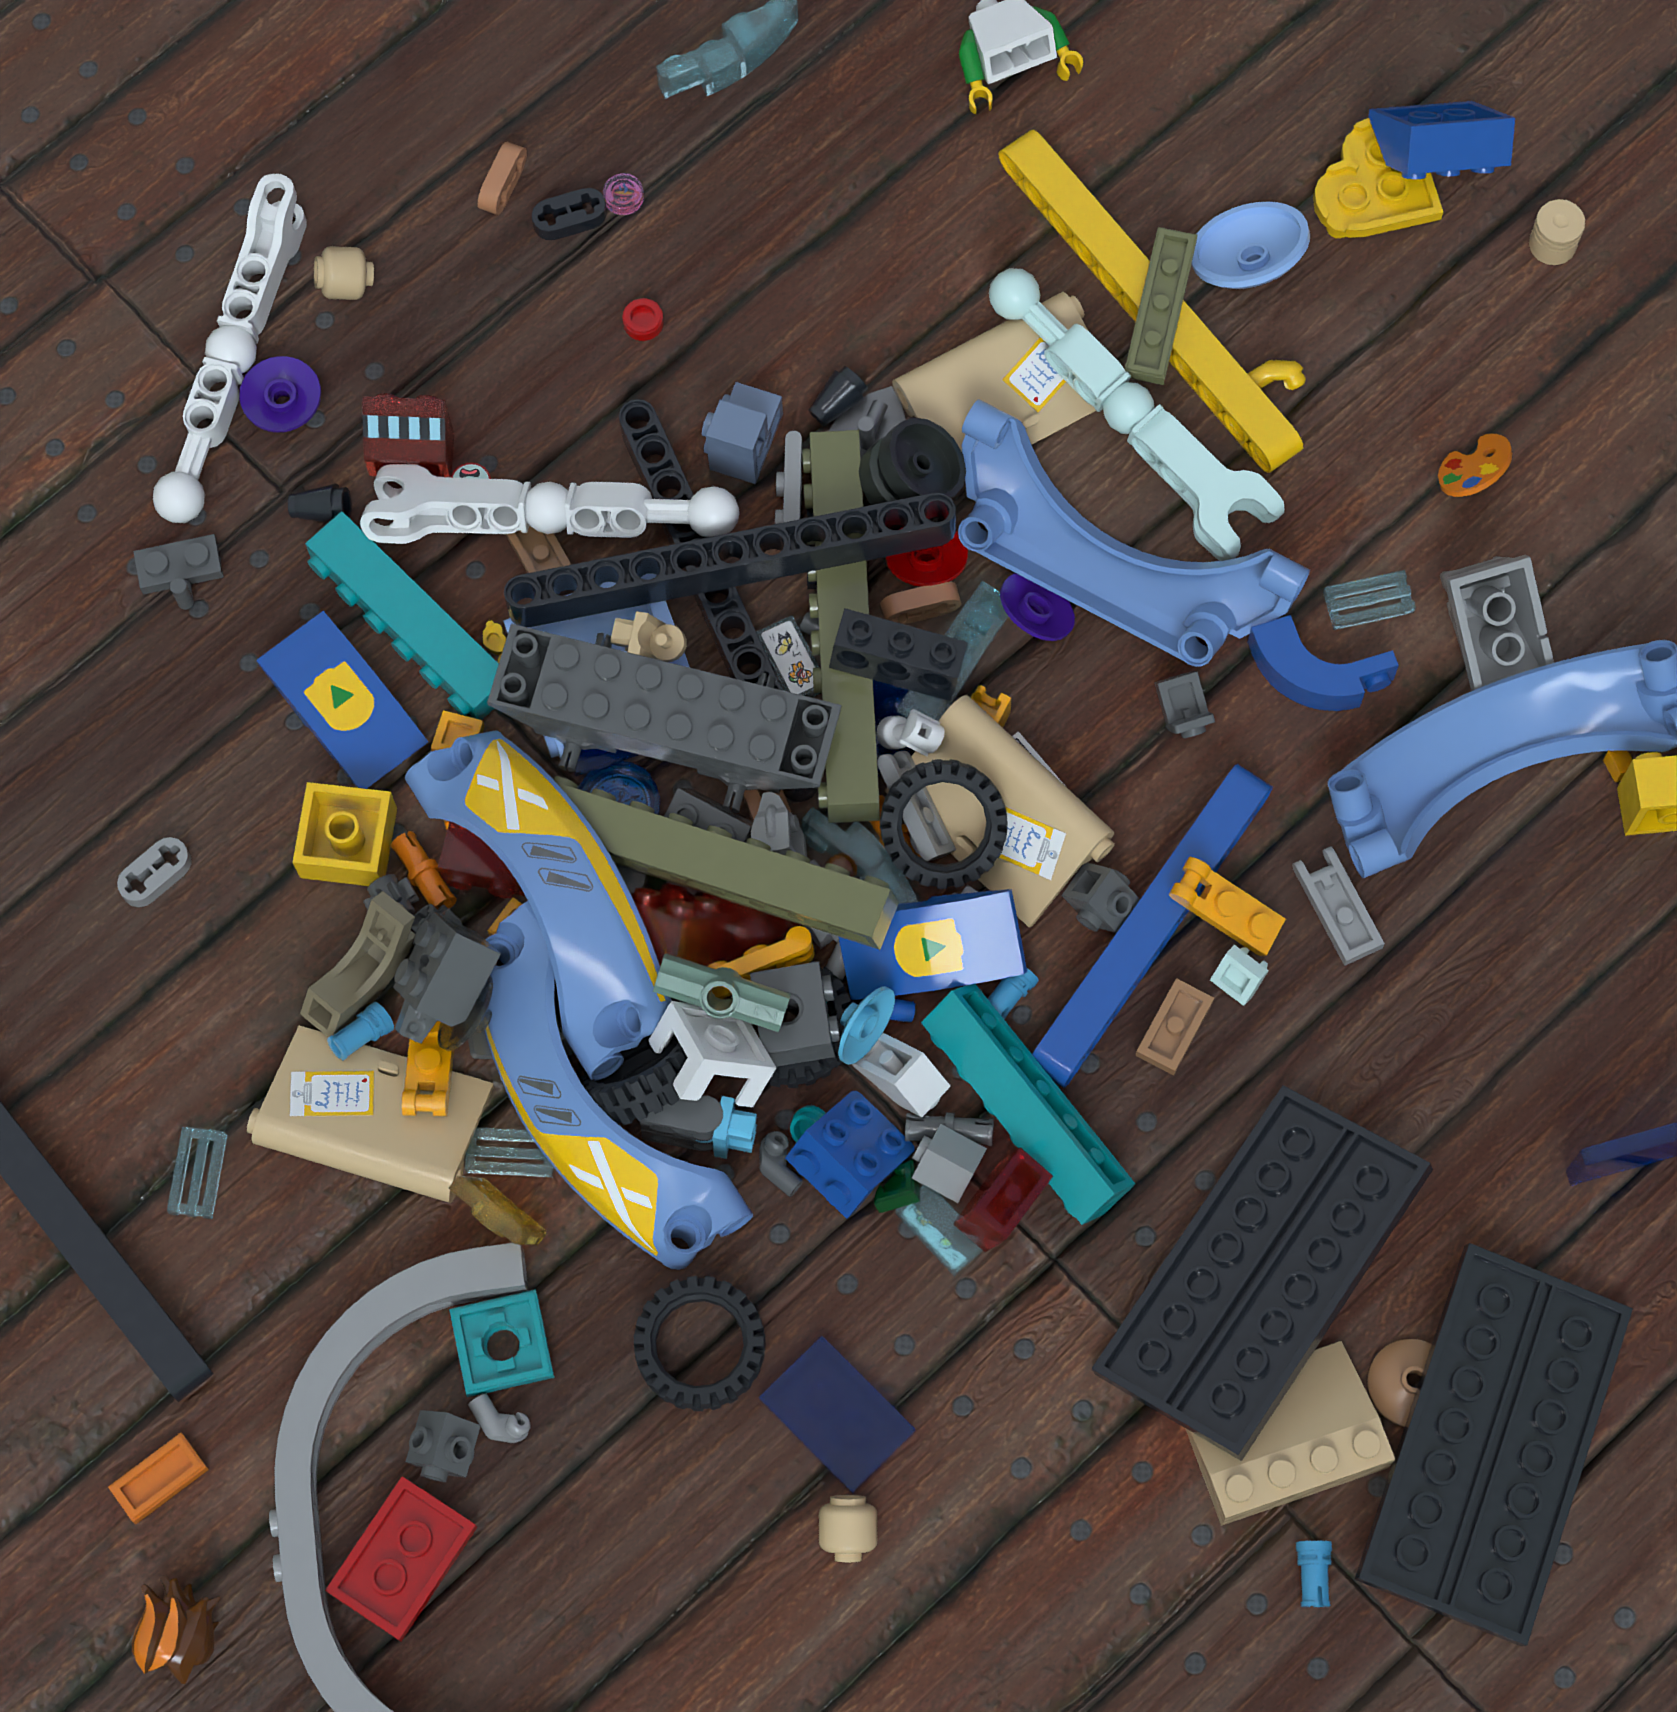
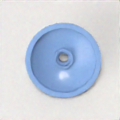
[1192,202,1310,289]

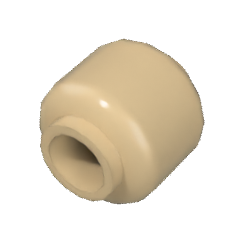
[314,246,374,300]
[819,1495,877,1562]

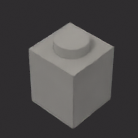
[912,1124,987,1203]

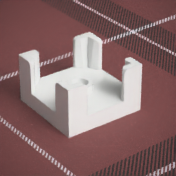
[648,1001,776,1107]

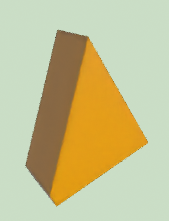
[1603,750,1633,783]

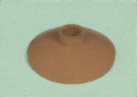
[1367,1339,1432,1427]

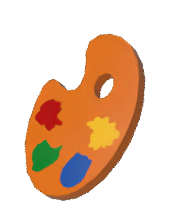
[1438,434,1513,497]

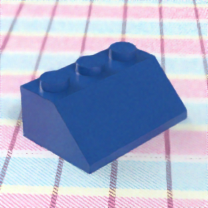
[1369,101,1515,179]

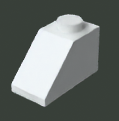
[852,1033,950,1117]

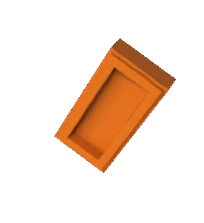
[108,1433,209,1524]

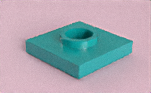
[449,1289,555,1397]

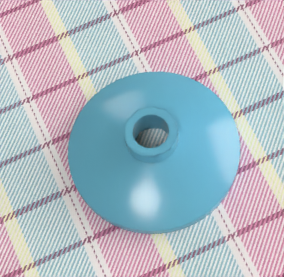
[838,986,895,1065]

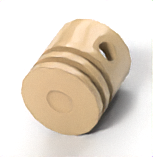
[1529,199,1585,265]

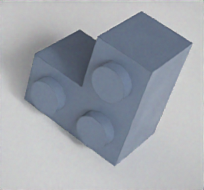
[702,382,783,484]

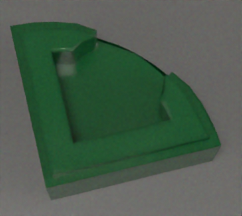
[874,1160,920,1213]

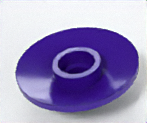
[239,356,321,432]
[1000,573,1075,641]

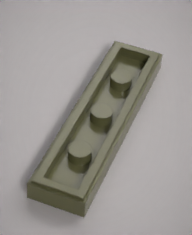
[1125,227,1198,385]

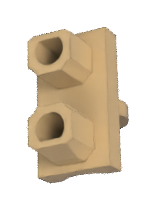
[611,611,687,662]

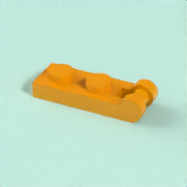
[1169,857,1286,956]
[707,926,814,999]
[402,1021,457,1116]

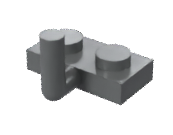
[133,534,224,610]

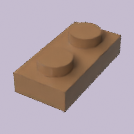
[505,526,571,573]
[1136,978,1214,1075]

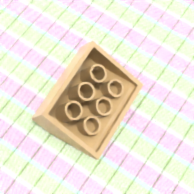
[1185,1341,1395,1526]

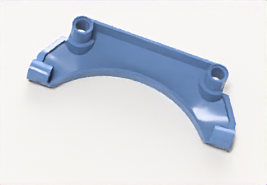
[958,399,1310,667]

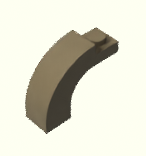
[300,891,416,1037]

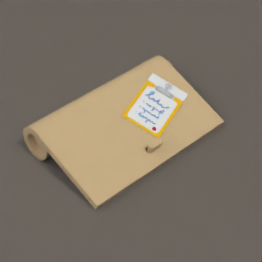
[892,292,1096,452]
[885,695,1114,927]
[247,1025,493,1203]

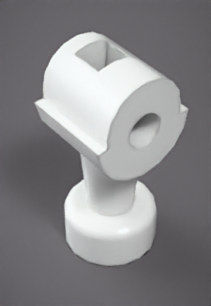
[877,709,945,756]

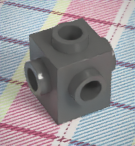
[1061,862,1140,933]
[405,1410,481,1482]

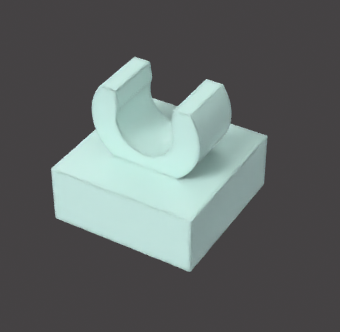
[1210,945,1269,1006]

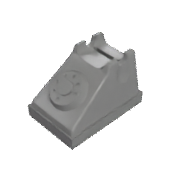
[1440,555,1554,691]

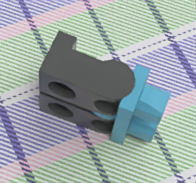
[640,1096,757,1159]

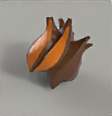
[132,1575,221,1684]

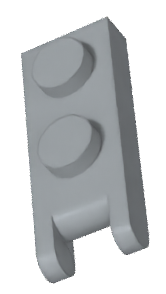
[775,431,803,524]
[877,750,956,862]
[1292,846,1385,966]

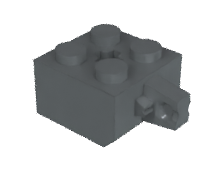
[393,912,501,1043]

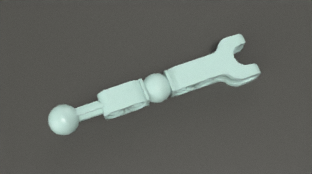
[989,268,1285,561]

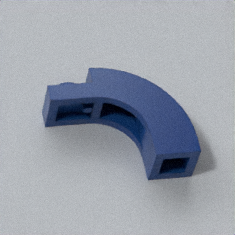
[1247,615,1399,711]

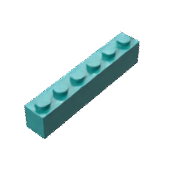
[305,511,499,720]
[921,984,1136,1225]

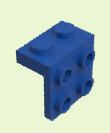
[785,1091,914,1219]

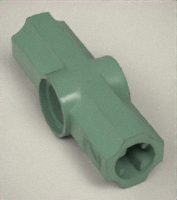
[653,953,791,1032]

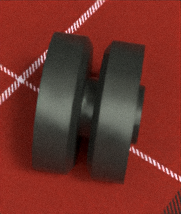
[858,418,966,505]

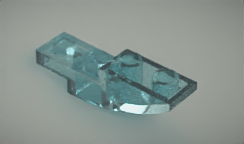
[656,0,798,98]
[897,581,1009,721]
[802,807,918,904]

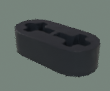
[532,188,607,240]

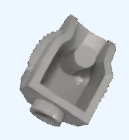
[751,792,807,857]

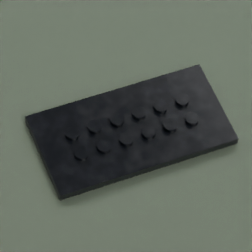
[1092,1085,1433,1461]
[1354,1243,1633,1647]

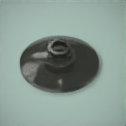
[438,976,493,1051]

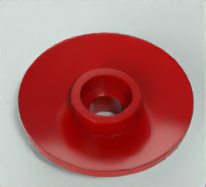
[885,527,968,587]

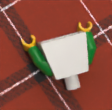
[959,0,1083,114]

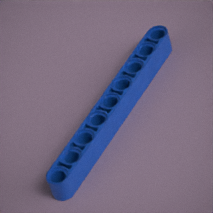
[1032,764,1273,1088]

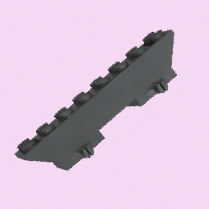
[487,624,842,813]

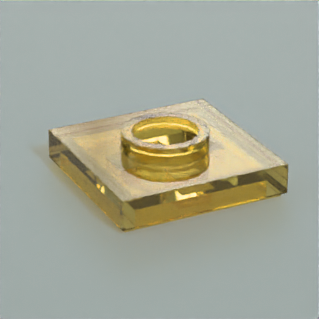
[449,1176,547,1246]

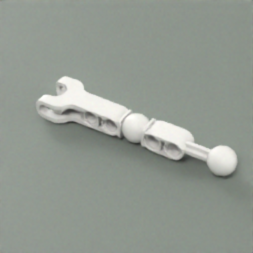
[153,174,307,523]
[360,464,739,544]

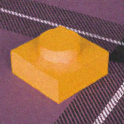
[431,710,485,751]

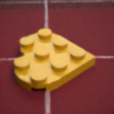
[1313,118,1443,238]

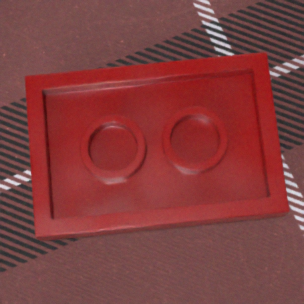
[325,1476,478,1642]

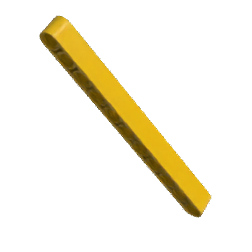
[998,130,1303,473]

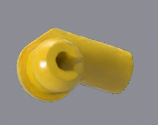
[1247,360,1306,390]

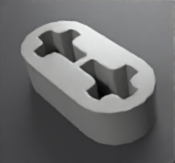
[117,837,191,907]

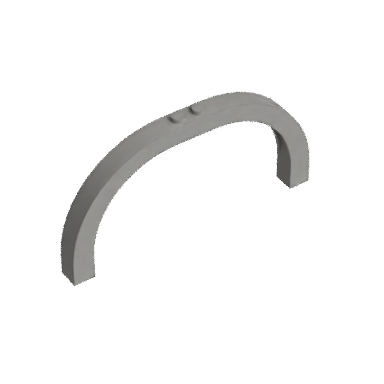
[269,1242,529,1712]

